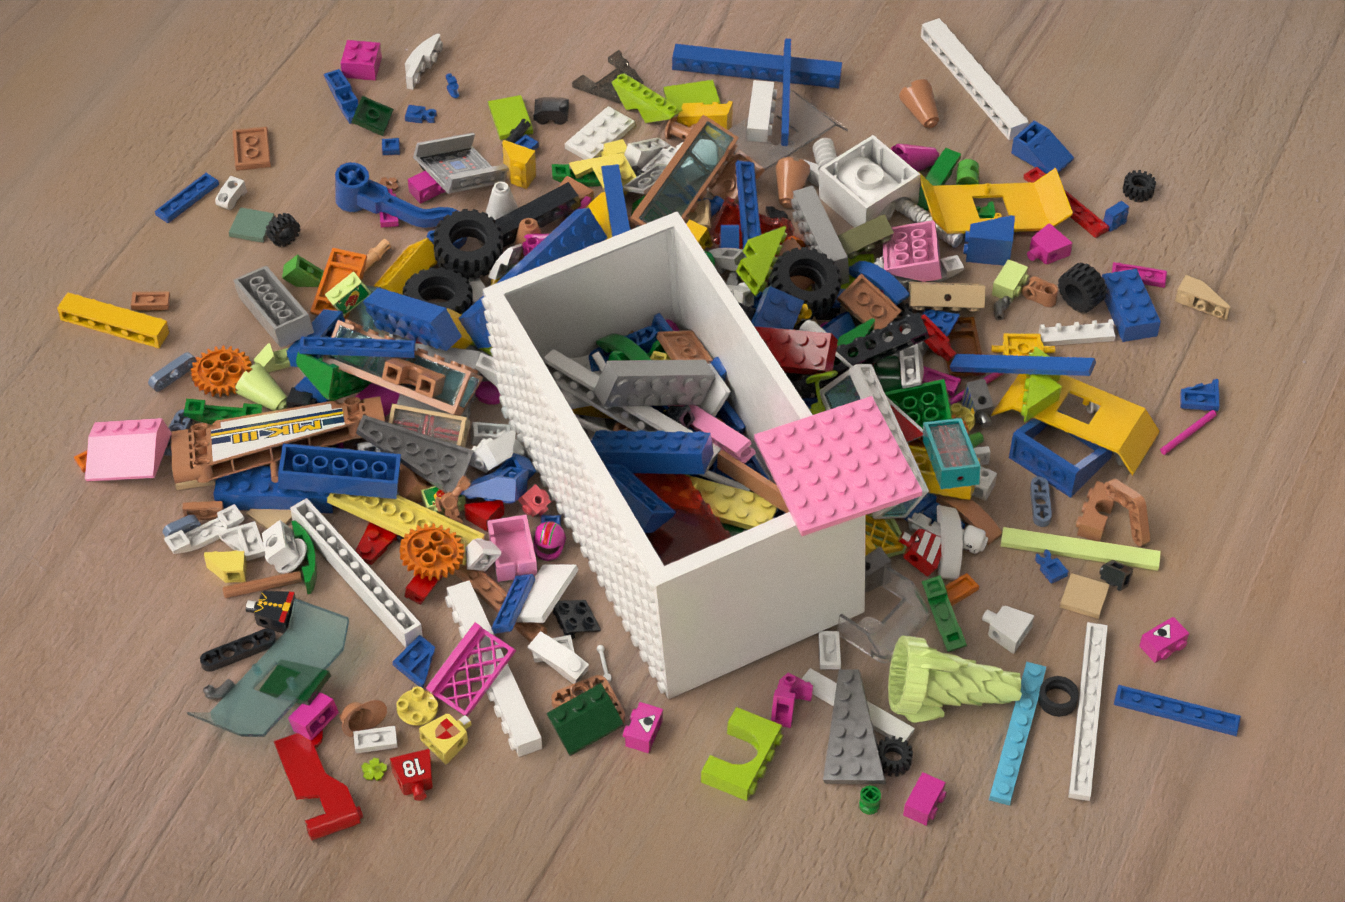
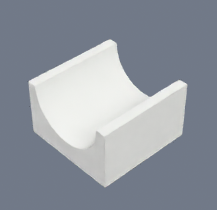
[819,135,920,228]

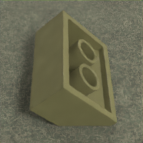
[838,214,894,260]

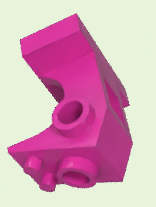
[771,672,813,728]

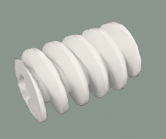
[813,138,837,167]

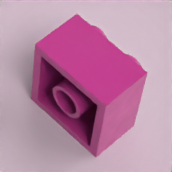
[340,40,382,81]

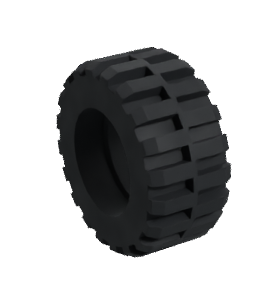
[434,209,503,280]
[768,247,842,320]
[402,267,473,315]

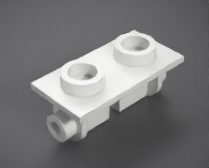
[908,513,941,537]

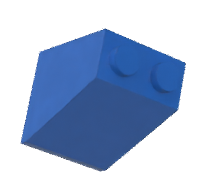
[963,215,1015,266]

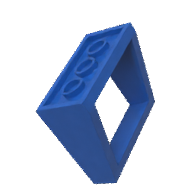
[1009,410,1113,498]

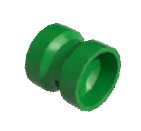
[859,785,881,815]

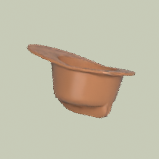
[339,700,387,737]

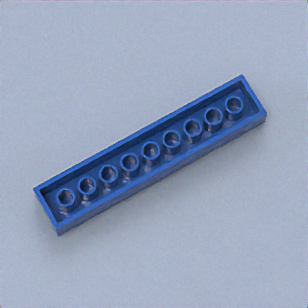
[458,208,607,348]

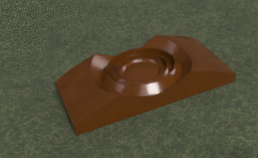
[944,317,986,377]

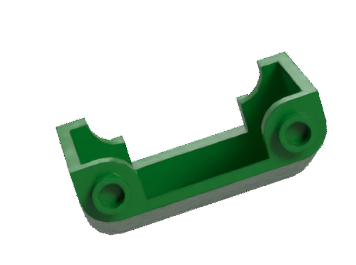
[296,352,380,401]

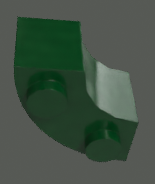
[874,356,903,393]

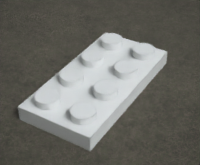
[565,106,635,160]

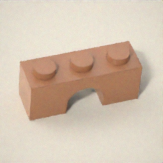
[382,357,446,398]
[1076,481,1116,542]

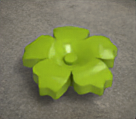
[361,757,387,781]

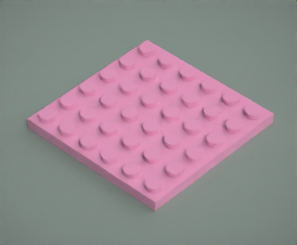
[754,396,922,536]

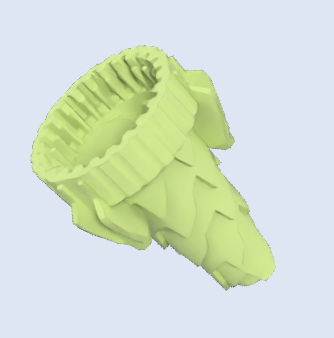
[888,635,1022,723]

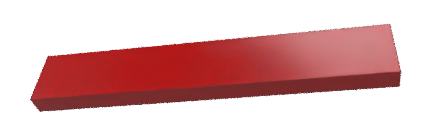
[1023,167,1109,238]

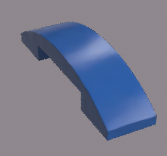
[849,261,910,305]

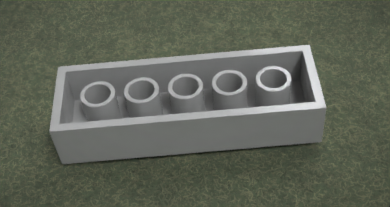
[791,186,850,285]
[233,266,314,347]
[594,360,715,407]

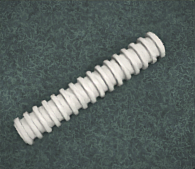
[892,197,963,247]

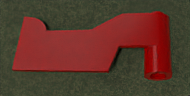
[274,729,363,841]

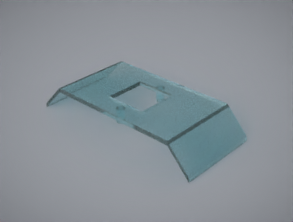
[187,598,349,737]

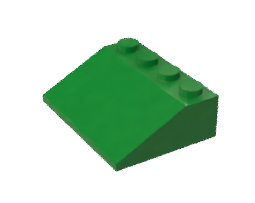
[885,379,952,429]

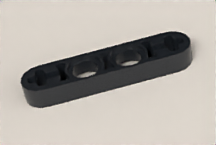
[200,628,277,672]

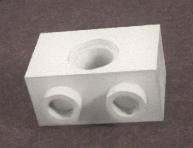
[262,520,298,569]

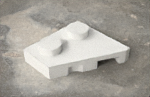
[218,521,266,561]

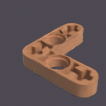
[1104,478,1150,546]
[551,675,625,723]

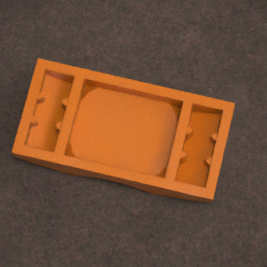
[310,248,367,320]

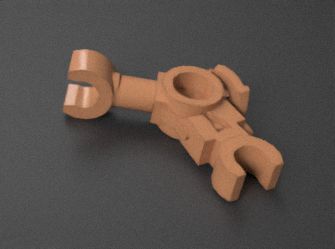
[435,475,471,524]

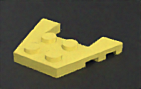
[569,153,636,196]

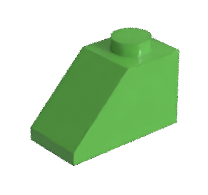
[282,254,324,287]

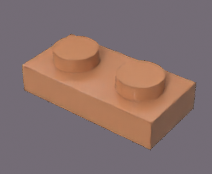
[131,292,170,310]
[182,501,224,520]

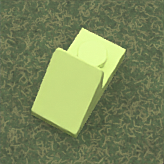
[254,343,291,373]

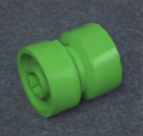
[956,159,980,185]

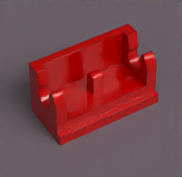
[404,573,443,605]

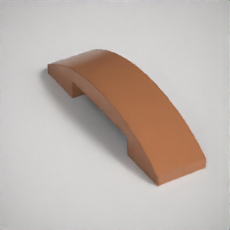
[935,494,1002,545]

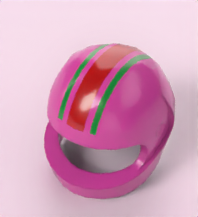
[533,521,566,561]

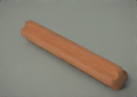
[223,571,302,598]

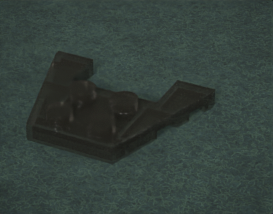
[572,50,643,104]

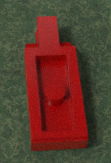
[921,314,956,361]

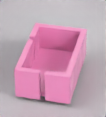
[487,515,537,582]

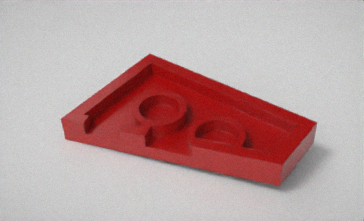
[355,522,398,565]

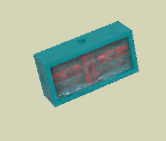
[923,418,981,489]

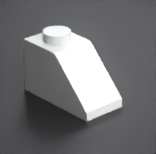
[466,538,501,571]

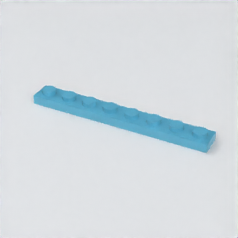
[989,662,1046,806]

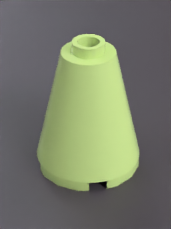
[236,363,287,411]

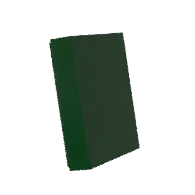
[351,96,394,136]

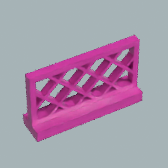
[426,622,516,717]

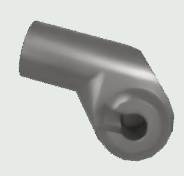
[993,296,1012,321]
[203,679,235,699]

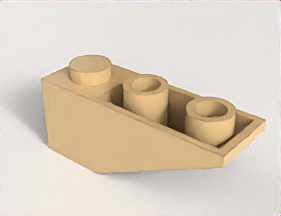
[1175,275,1230,320]

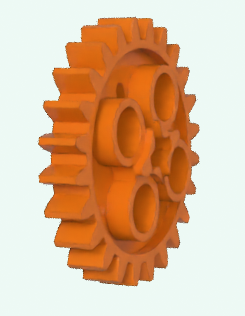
[191,345,252,397]
[399,523,465,580]

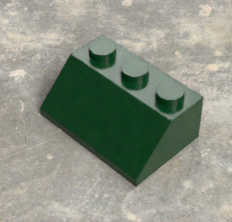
[546,683,624,756]

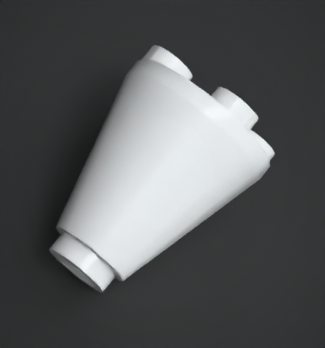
[486,182,518,220]

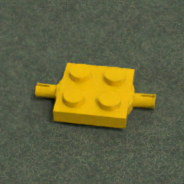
[991,333,1055,356]

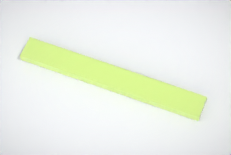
[1000,527,1160,571]

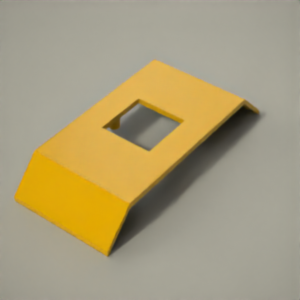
[918,168,1073,234]
[991,374,1160,476]

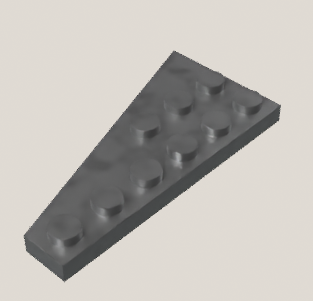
[356,415,473,493]
[823,669,886,784]

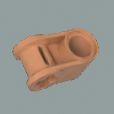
[1021,276,1058,307]

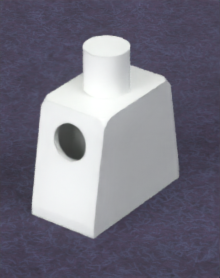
[982,606,1034,654]

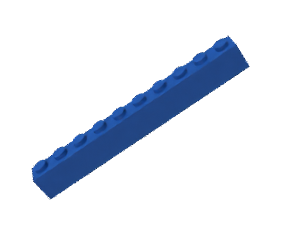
[672,44,842,88]

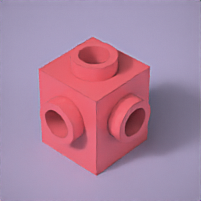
[518,484,551,517]

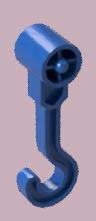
[335,162,468,249]

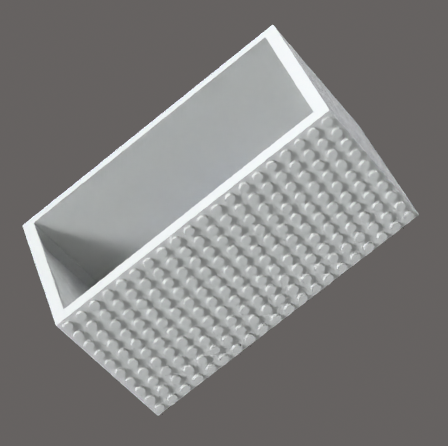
[481,211,865,700]

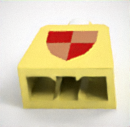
[419,714,472,765]

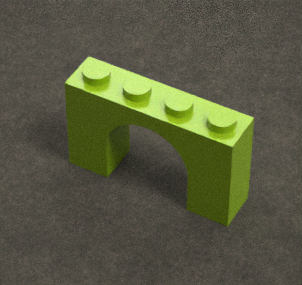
[701,707,784,801]

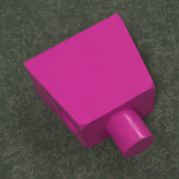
[1027,223,1072,264]

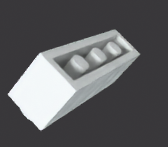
[746,80,777,142]

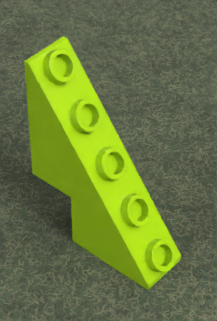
[611,73,683,123]
[736,226,787,296]
[1021,347,1062,422]

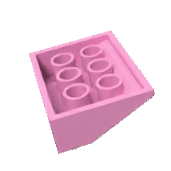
[883,220,942,282]
[85,418,172,481]

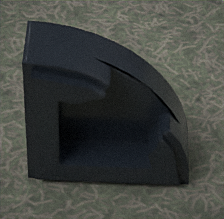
[766,206,788,223]

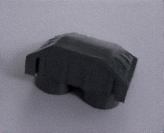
[533,97,569,125]

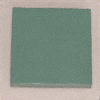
[229,207,274,243]

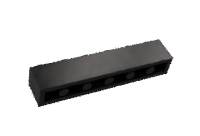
[478,182,582,247]

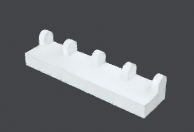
[1038,319,1115,346]

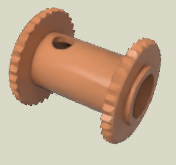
[665,116,696,140]

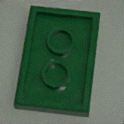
[259,660,332,706]

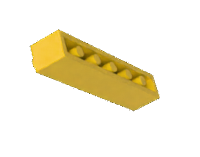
[57,293,169,348]

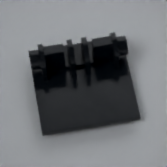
[553,600,601,640]

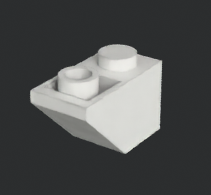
[477,429,516,470]

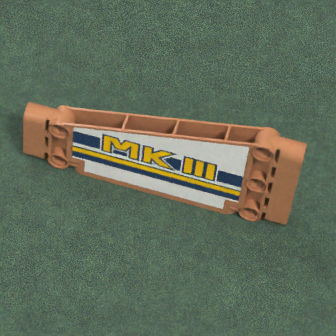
[171,396,385,484]

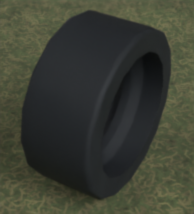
[1038,676,1079,717]

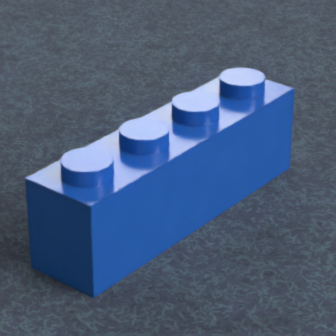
[286,309,345,367]

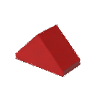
[464,500,504,532]

